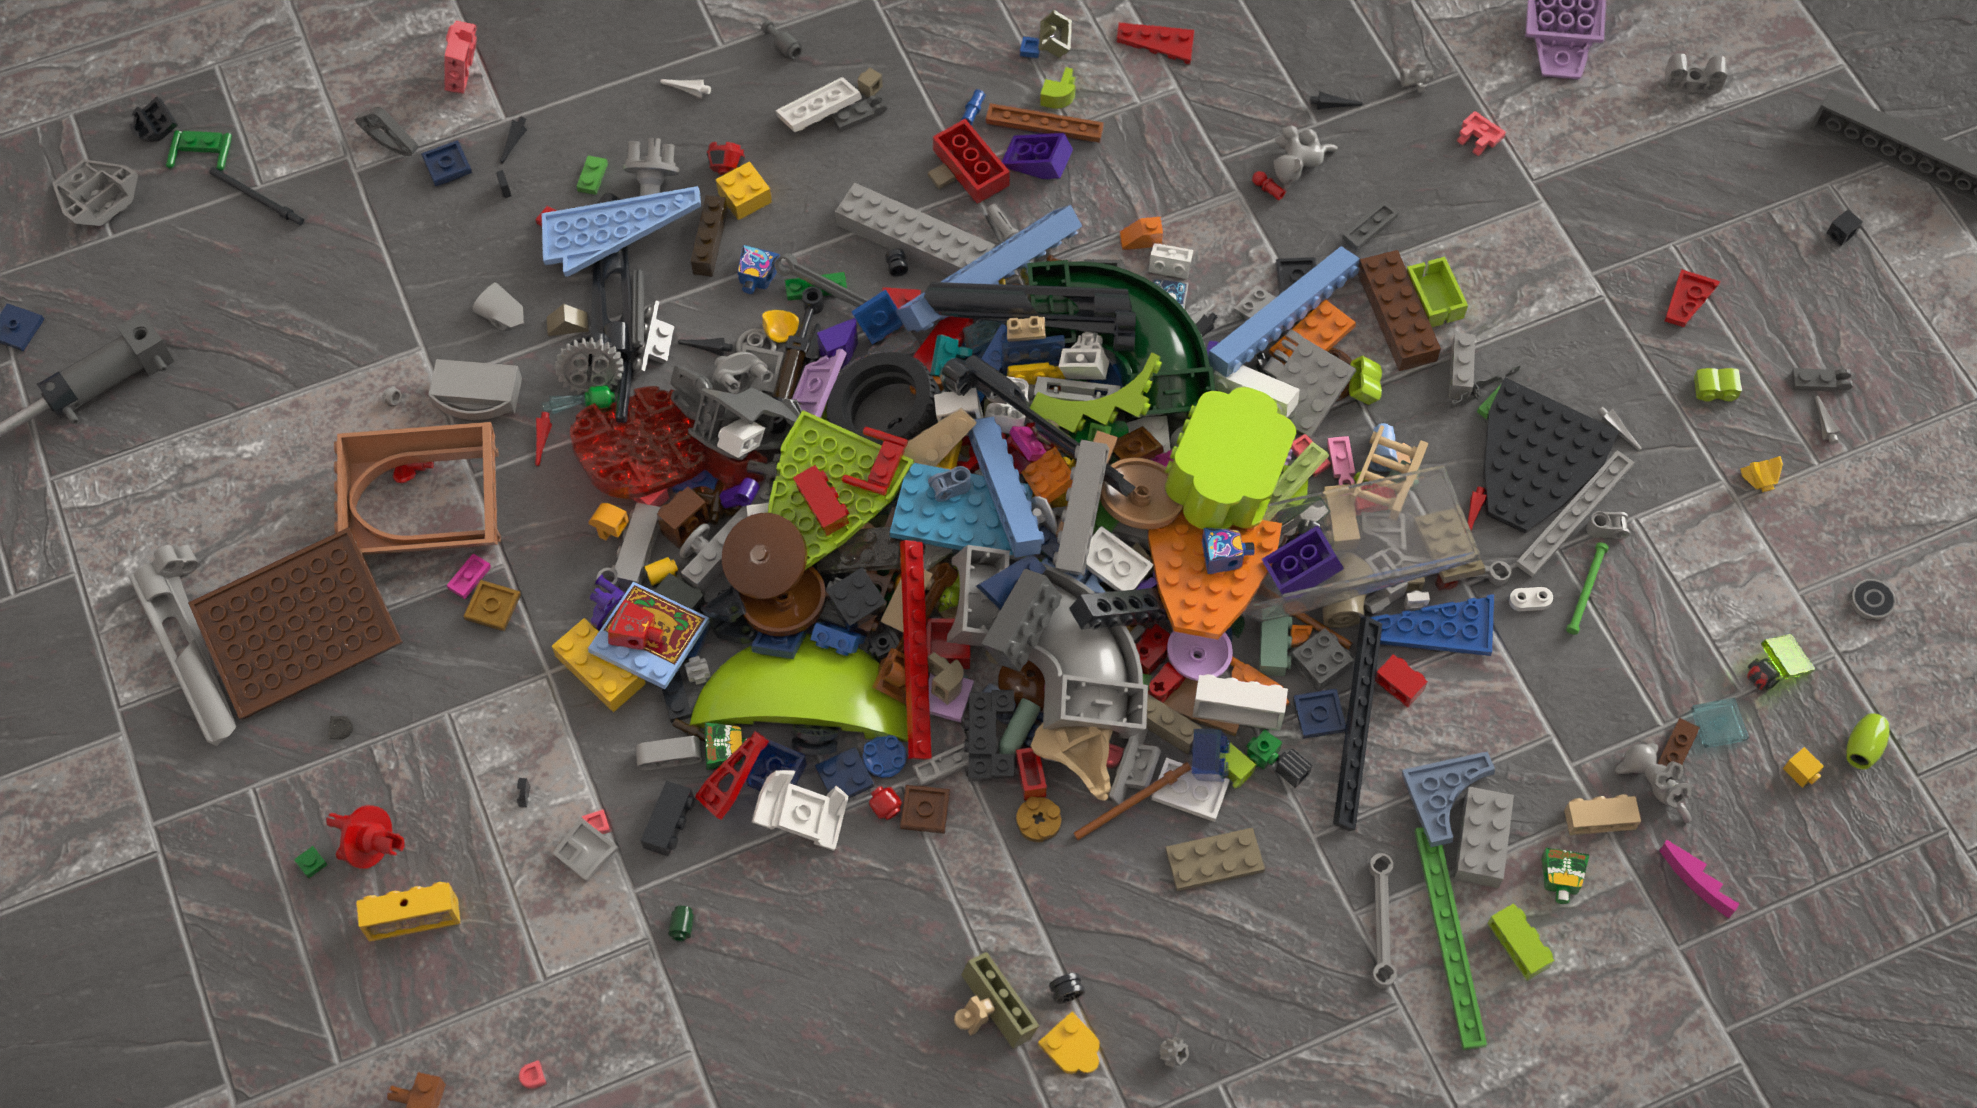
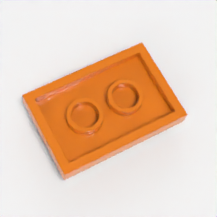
[1021,447,1073,504]

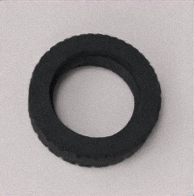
[827,352,941,445]

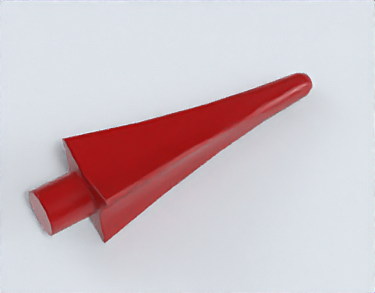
[535,412,553,466]
[1466,487,1487,536]

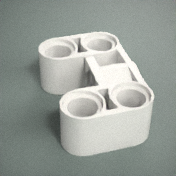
[985,376,1029,434]

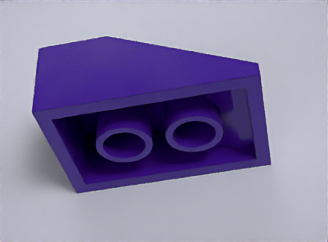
[1002,133,1073,179]

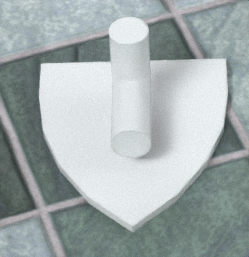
[1031,496,1058,535]

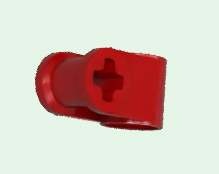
[1148,662,1186,703]

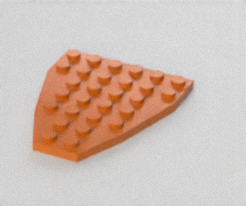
[1147,505,1282,640]

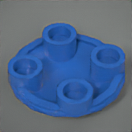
[862,735,907,778]

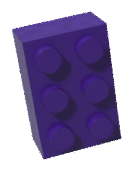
[1262,525,1344,603]

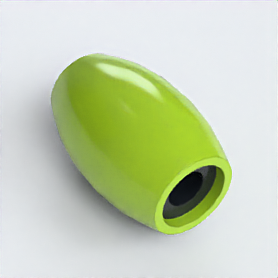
[1846,713,1889,769]

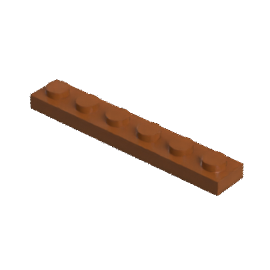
[986,103,1104,143]

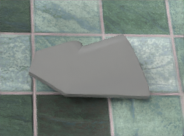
[473,283,524,331]

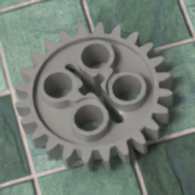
[555,337,623,395]

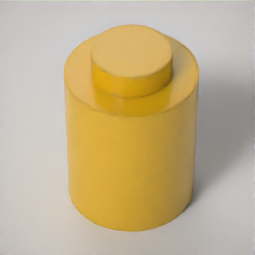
[644,557,678,586]

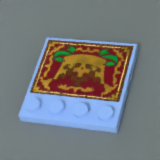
[588,582,709,689]

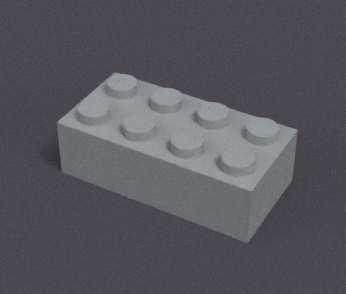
[1454,787,1514,888]

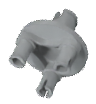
[623,138,679,196]
[712,352,773,394]

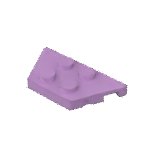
[792,349,846,418]

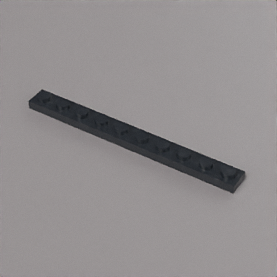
[1333,616,1382,831]

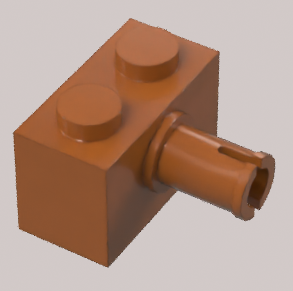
[387,1072,446,1108]

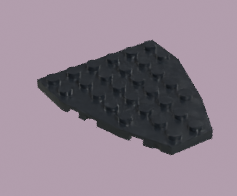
[1483,377,1619,533]

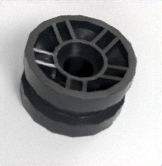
[1049,973,1085,1004]

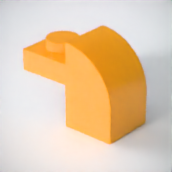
[588,503,629,541]

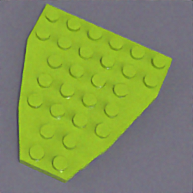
[768,410,914,570]

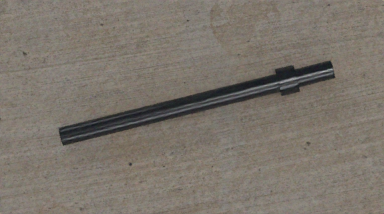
[209,167,305,226]

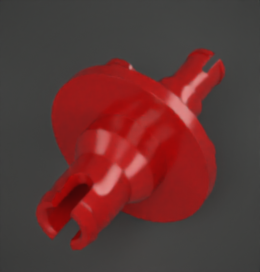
[326,805,405,869]

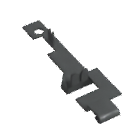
[1450,365,1521,409]

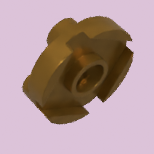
[1016,796,1061,842]

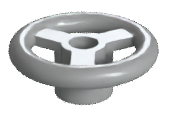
[736,328,777,353]
[680,524,710,559]

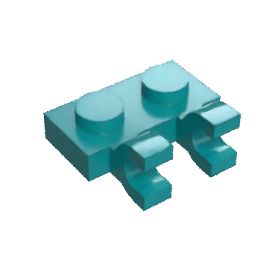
[930,335,973,378]

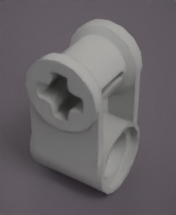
[1586,511,1630,539]

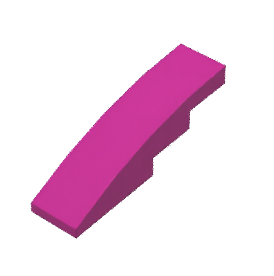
[1659,840,1739,918]

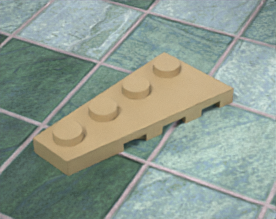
[903,408,977,467]

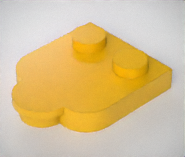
[1038,1012,1099,1074]

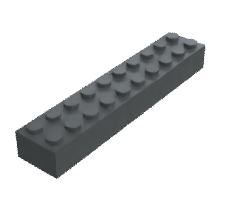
[1810,89,1977,205]

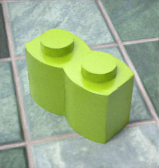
[1349,356,1382,405]
[1694,368,1742,402]

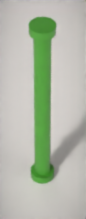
[1566,542,1609,635]

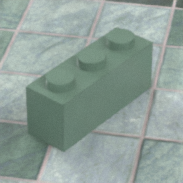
[1259,607,1292,676]

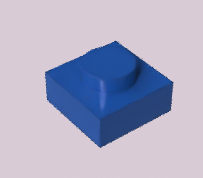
[1020,36,1040,59]

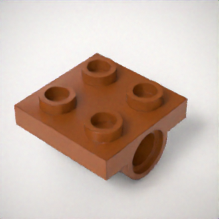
[872,648,906,705]

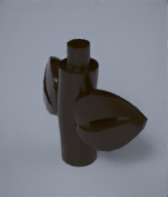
[692,477,743,525]

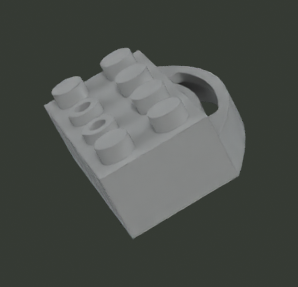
[428,359,522,420]

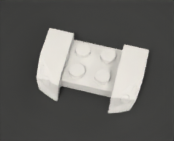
[752,771,848,851]

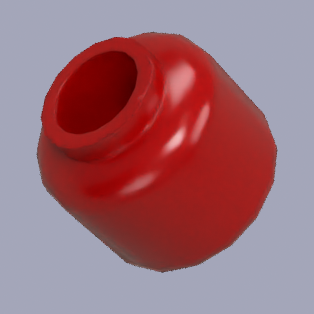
[869,786,902,820]

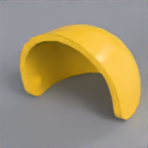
[762,310,799,342]

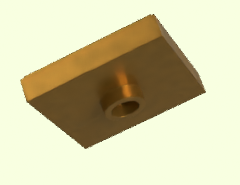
[463,580,521,632]

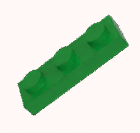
[785,272,847,301]

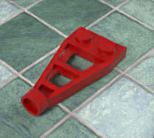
[695,731,769,820]

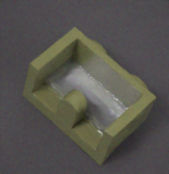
[1038,10,1072,58]

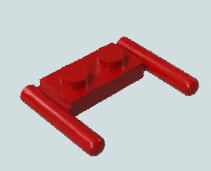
[842,427,908,496]

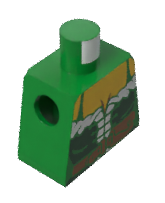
[704,723,748,770]
[1541,848,1589,904]

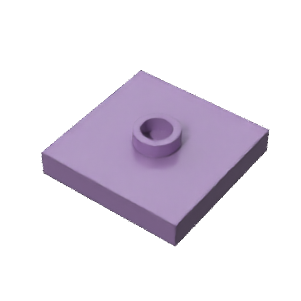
[928,673,974,723]

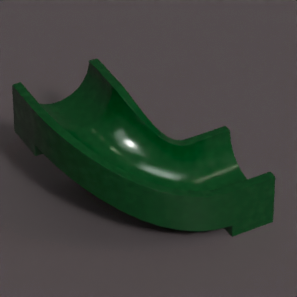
[1020,260,1215,421]

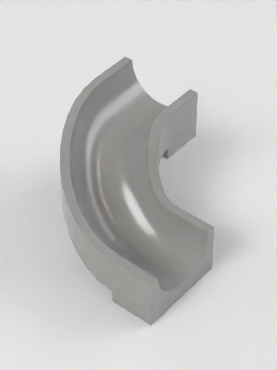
[947,545,1148,739]

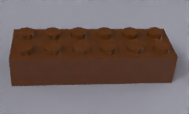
[1358,250,1441,371]

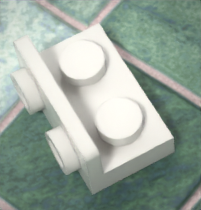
[1148,243,1193,279]

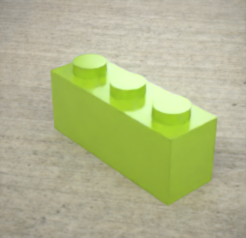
[1487,903,1554,981]

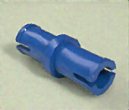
[961,90,985,126]

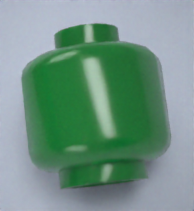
[584,385,615,413]

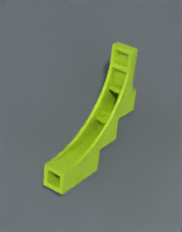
[1030,353,1162,434]

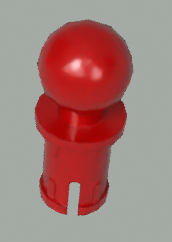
[1252,171,1286,201]

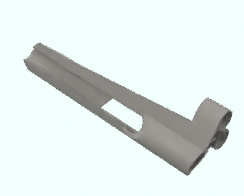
[129,545,237,746]

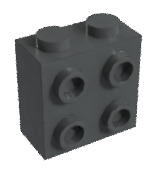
[1291,628,1354,692]

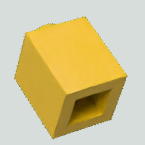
[1783,747,1824,788]

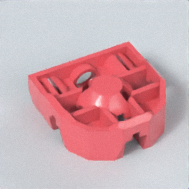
[445,21,477,93]

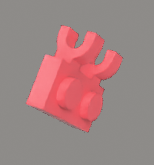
[1457,111,1506,156]

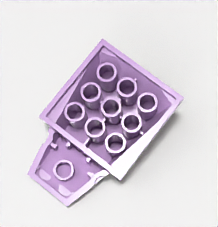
[1525,0,1606,80]

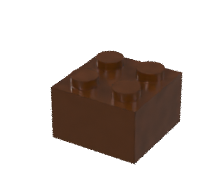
[657,487,710,549]

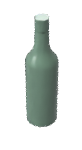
[998,699,1041,756]

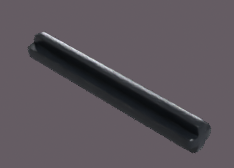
[615,362,632,424]

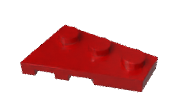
[1664,269,1721,327]

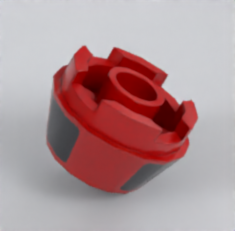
[706,142,745,175]

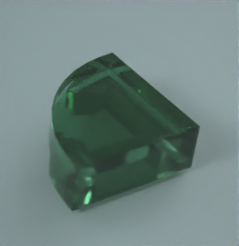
[1230,613,1245,638]

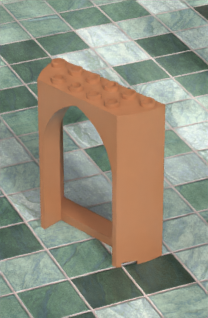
[334,422,501,555]

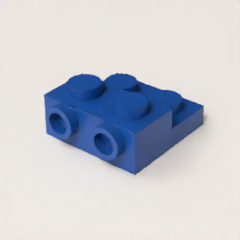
[851,289,903,344]
[811,622,866,656]

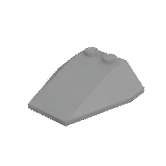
[52,159,138,226]

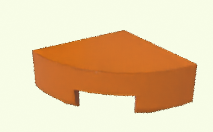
[1290,625,1312,648]

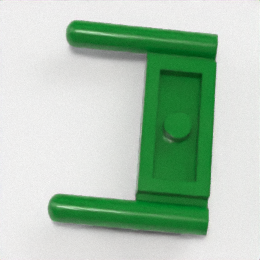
[166,131,232,171]

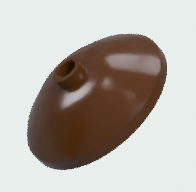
[998,660,1045,711]

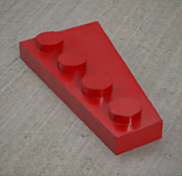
[1116,22,1194,65]

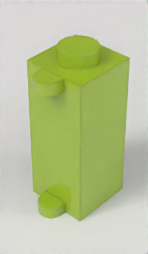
[1196,730,1256,788]

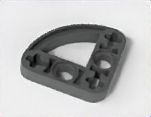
[355,107,418,156]

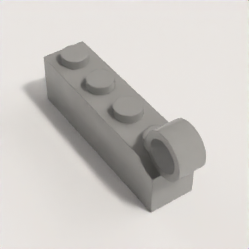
[597,503,661,592]

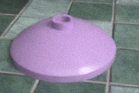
[1167,630,1233,681]

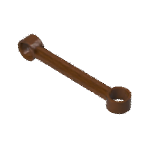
[878,562,958,672]

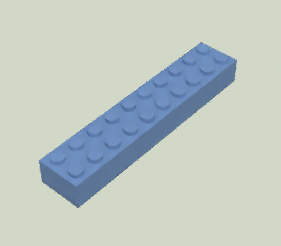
[896,205,1082,332]

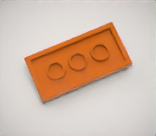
[1269,299,1356,365]

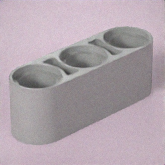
[635,736,701,771]

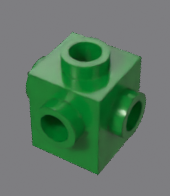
[1246,729,1282,769]

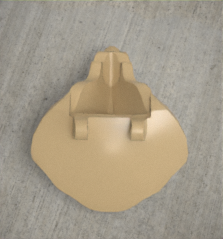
[1031,723,1113,801]

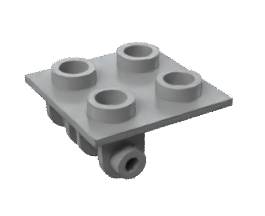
[1234,285,1276,320]

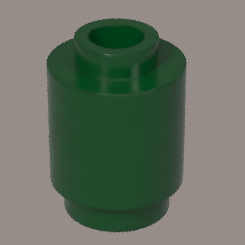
[668,906,694,942]

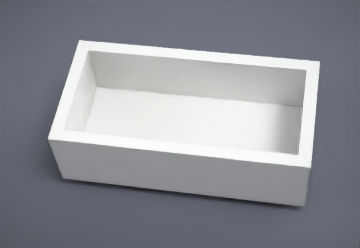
[1193,674,1288,731]

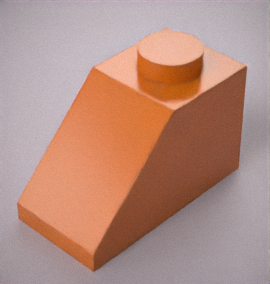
[1120,217,1163,250]

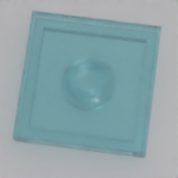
[1691,698,1749,748]

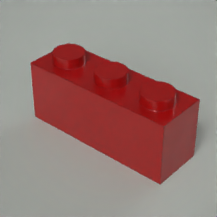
[793,465,850,536]

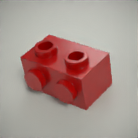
[1135,624,1170,675]

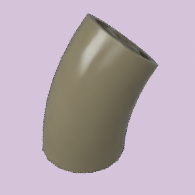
[1323,554,1375,628]

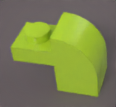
[1040,67,1075,109]

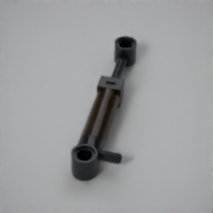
[770,287,824,434]

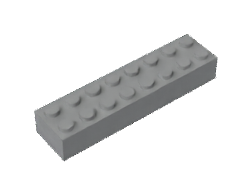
[835,183,995,276]

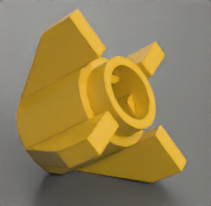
[1740,456,1783,492]

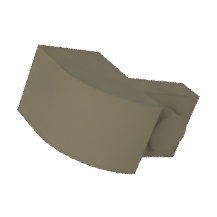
[928,652,963,705]

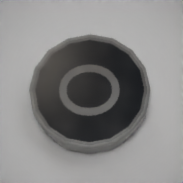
[1851,579,1896,620]

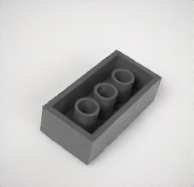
[982,569,1062,672]

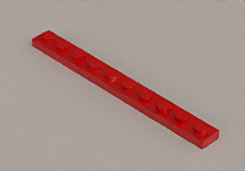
[900,540,932,760]

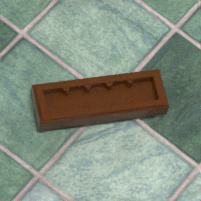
[1657,718,1700,767]

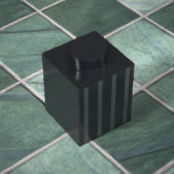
[1275,748,1312,788]

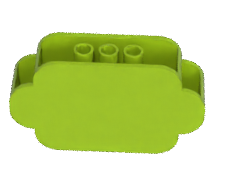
[1165,387,1296,530]

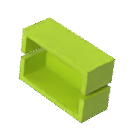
[1407,257,1468,327]

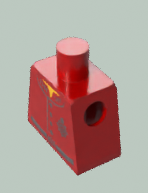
[608,599,664,650]

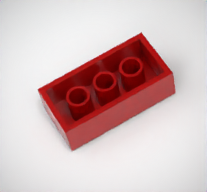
[933,119,1010,204]

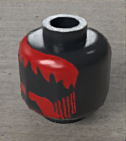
[1747,658,1781,691]

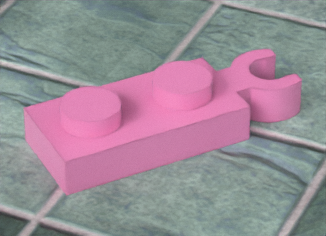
[1327,436,1355,487]

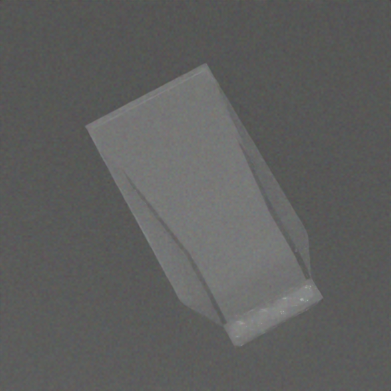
[1240,465,1480,622]

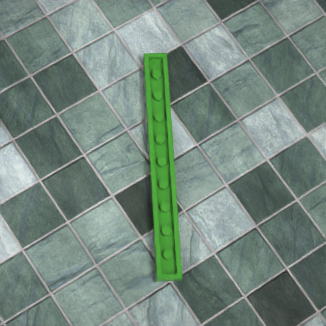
[1414,827,1487,1050]

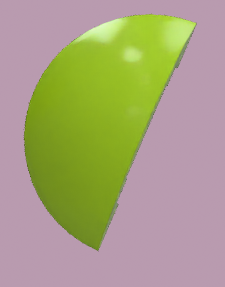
[690,634,908,742]

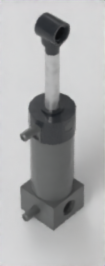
[0,313,174,437]

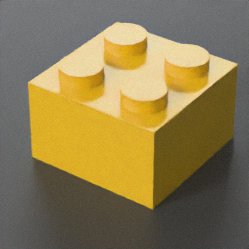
[716,161,772,220]

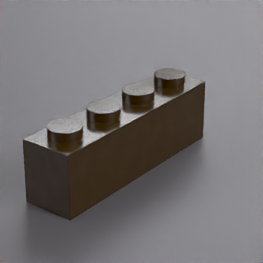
[691,195,728,277]

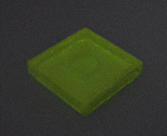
[1760,634,1816,679]

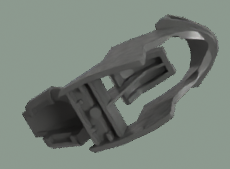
[670,365,802,460]

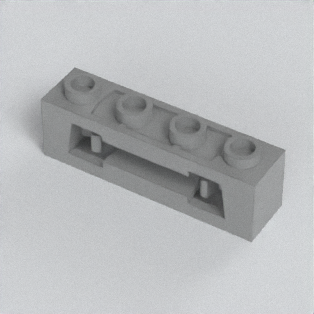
[1033,376,1120,412]

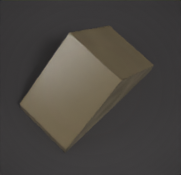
[547,304,589,336]

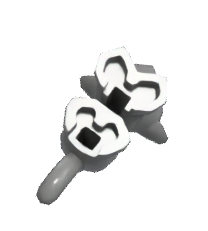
[1274,126,1338,190]
[1615,743,1692,823]

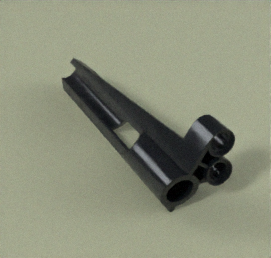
[570,193,635,366]
[924,282,1136,352]
[942,355,1136,497]

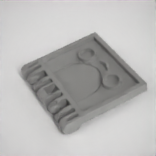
[1263,329,1356,439]

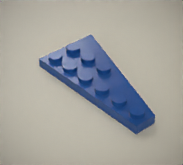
[1370,594,1494,656]

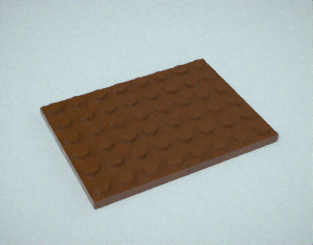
[188,527,403,720]

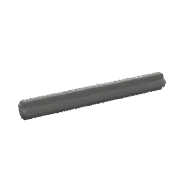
[631,269,644,348]

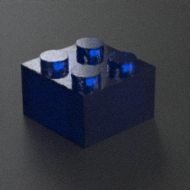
[1192,729,1230,782]
[746,739,807,792]

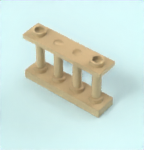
[1348,425,1428,522]

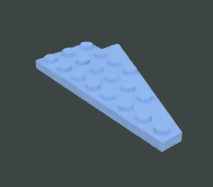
[542,186,701,277]

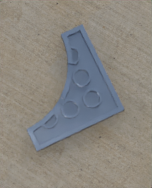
[1402,752,1495,847]

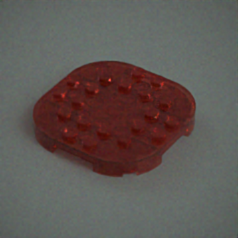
[570,386,711,499]

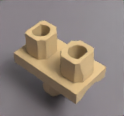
[1007,316,1046,342]
[954,996,995,1036]

